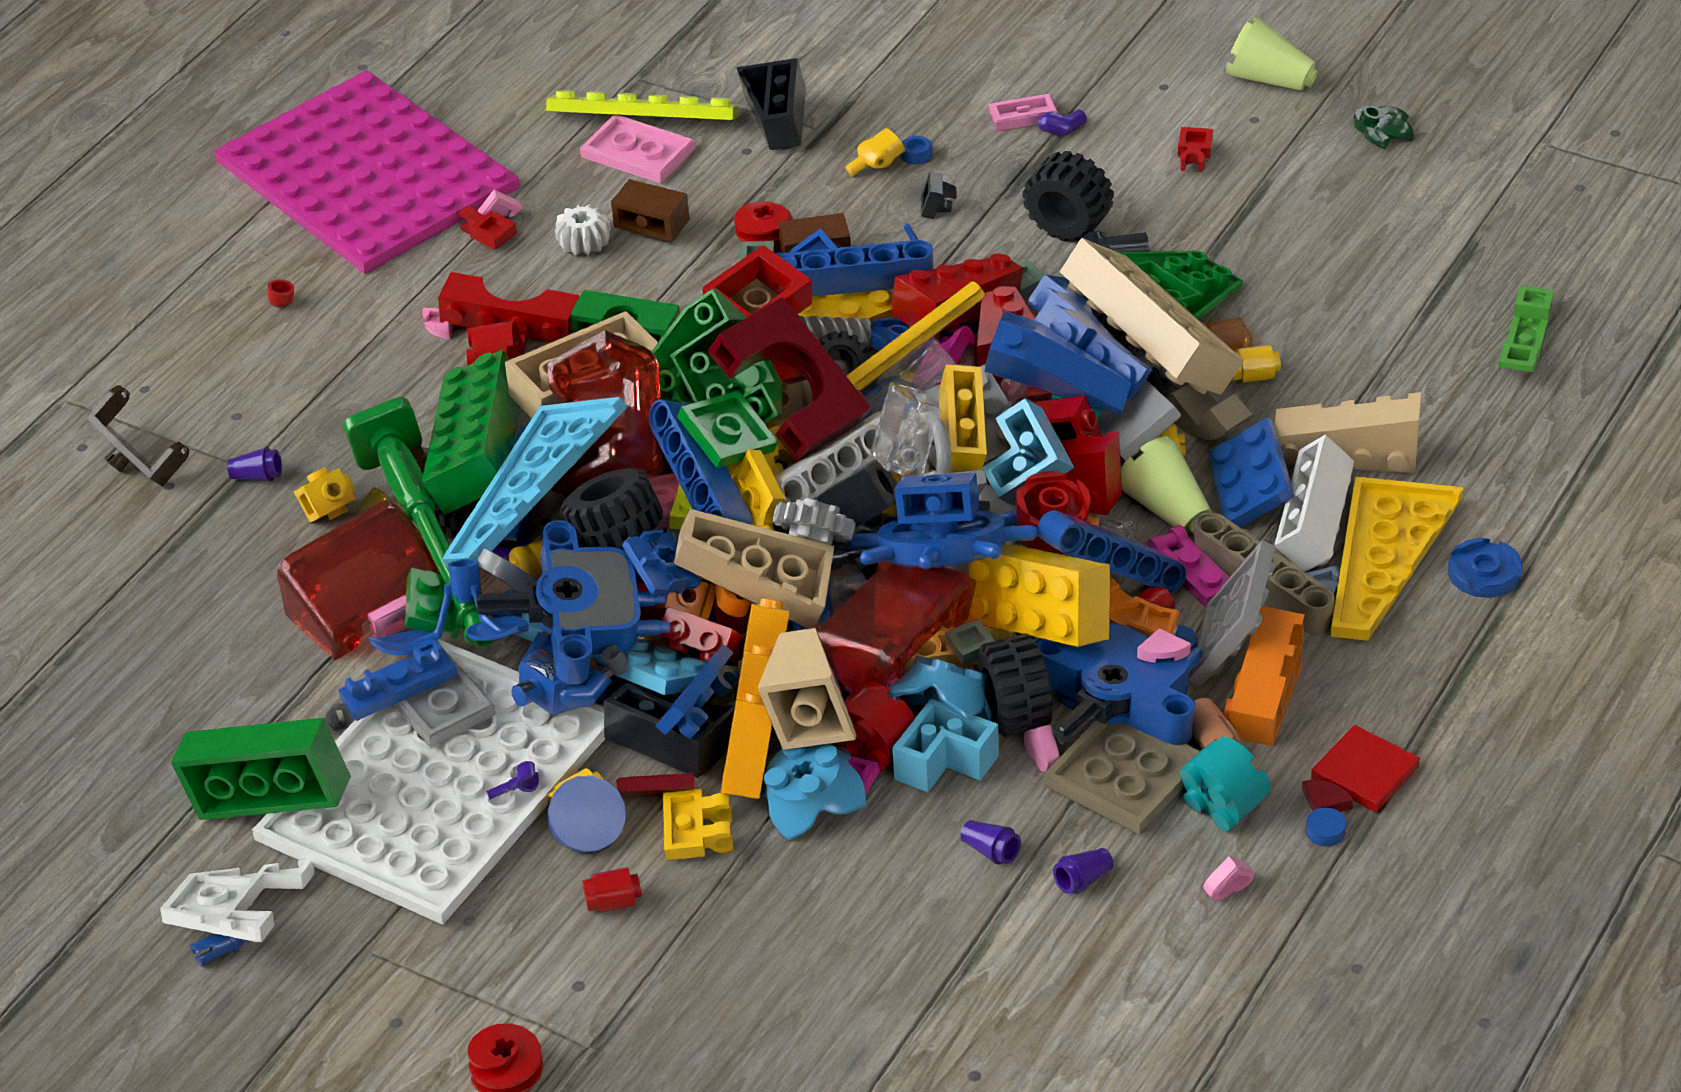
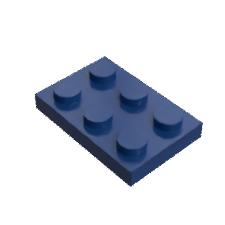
[1208,417,1294,528]

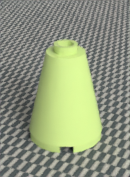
[1226,16,1318,91]
[1121,436,1212,535]

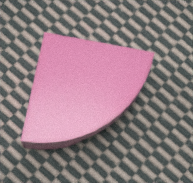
[478,190,523,218]
[422,308,454,339]
[1137,628,1191,663]

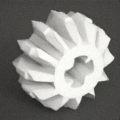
[555,204,611,256]

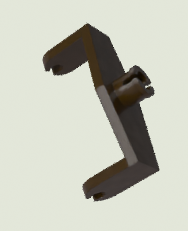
[86,385,189,487]

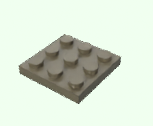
[1043,721,1200,835]

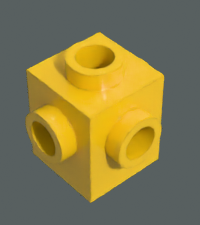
[294,467,356,523]

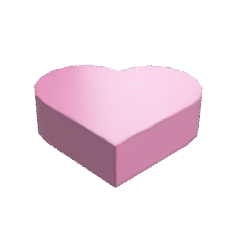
[1024,725,1060,772]
[1204,856,1254,901]

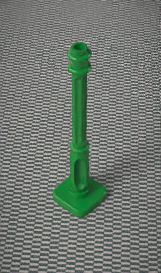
[343,397,494,648]

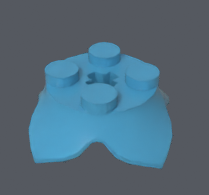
[888,655,992,721]
[760,744,866,841]

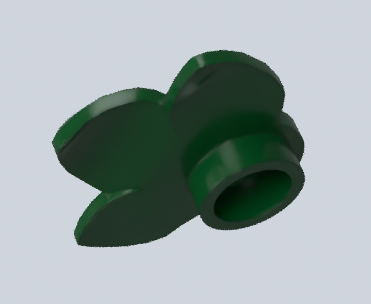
[1353,105,1414,149]

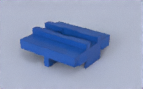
[622,529,701,596]

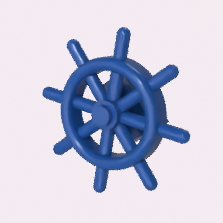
[847,473,1038,569]

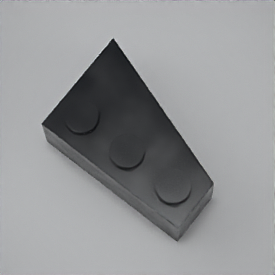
[736,58,806,150]
[604,682,735,778]

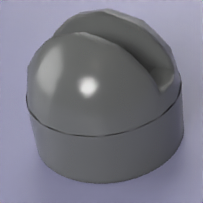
[325,703,355,735]

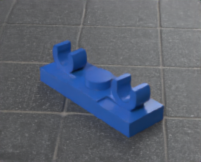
[338,639,458,721]
[655,644,740,739]

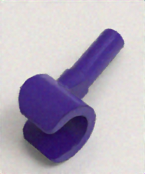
[486,761,539,800]

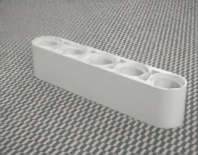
[775,407,915,504]

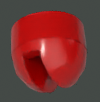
[267,279,295,308]

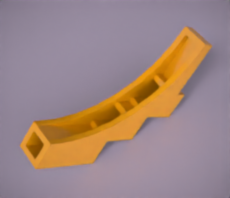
[721,598,790,799]

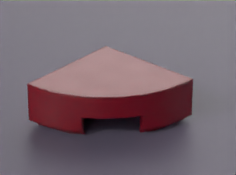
[1302,780,1353,812]

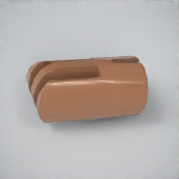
[1193,698,1242,749]

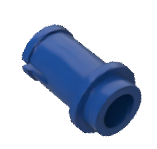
[190,933,244,967]

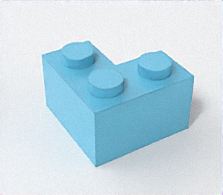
[982,399,1074,506]
[892,699,999,793]

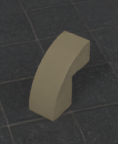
[1167,383,1252,440]

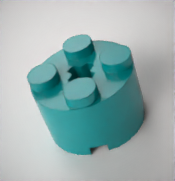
[1179,736,1271,832]

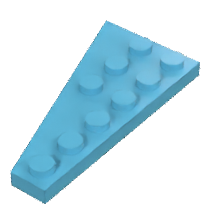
[441,397,628,569]
[513,613,738,695]

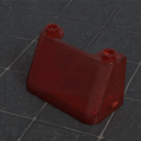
[547,330,663,496]
[277,500,440,660]
[813,561,976,695]

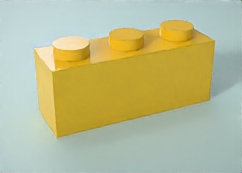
[938,365,987,473]

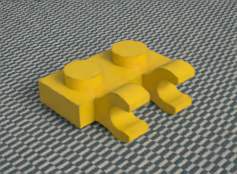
[663,788,733,861]

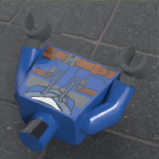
[512,630,629,715]

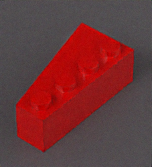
[891,254,1023,341]
[985,431,1122,515]

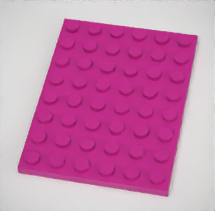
[214,70,520,274]

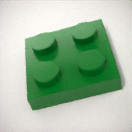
[677,391,778,468]

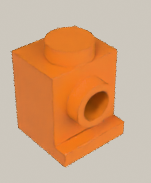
[656,581,716,620]

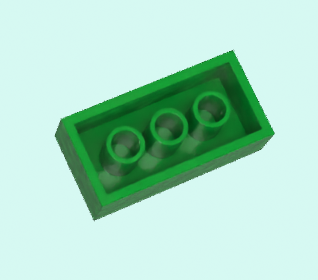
[171,718,351,820]

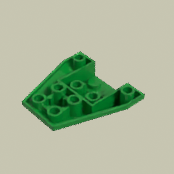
[1103,250,1243,320]
[621,289,782,453]

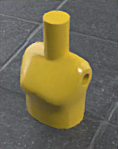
[845,128,905,177]

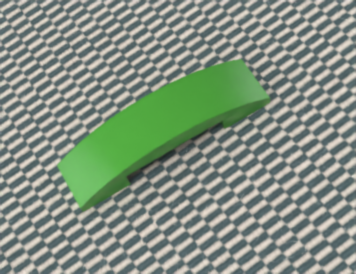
[1498,285,1554,372]

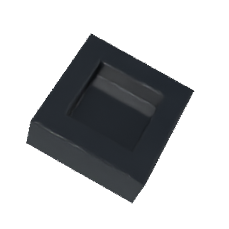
[921,171,957,219]

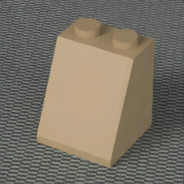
[757,628,857,750]

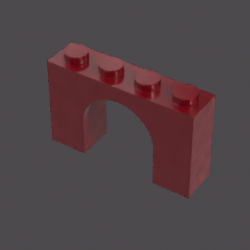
[708,297,871,462]

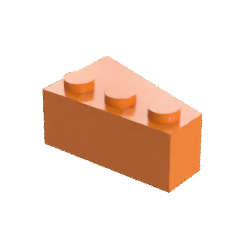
[1224,606,1305,746]

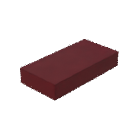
[616,773,696,799]

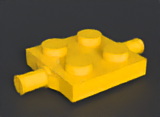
[726,449,786,531]

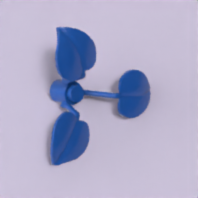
[369,559,529,655]

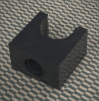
[814,456,898,528]

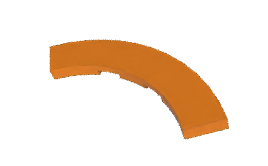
[1061,517,1180,637]

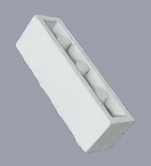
[1274,434,1354,572]

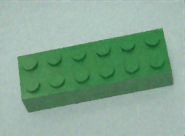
[422,349,520,515]

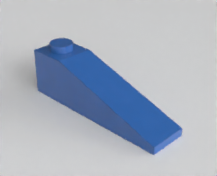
[984,311,1132,415]

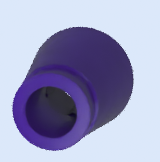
[227,447,282,481]
[961,820,1021,864]
[1053,848,1113,894]

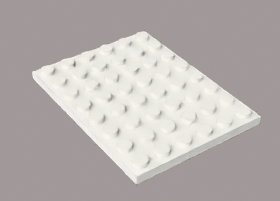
[252,639,606,925]

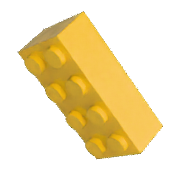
[969,543,1110,647]

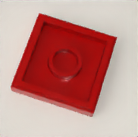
[1311,724,1420,813]

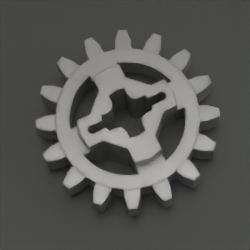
[772,498,856,545]

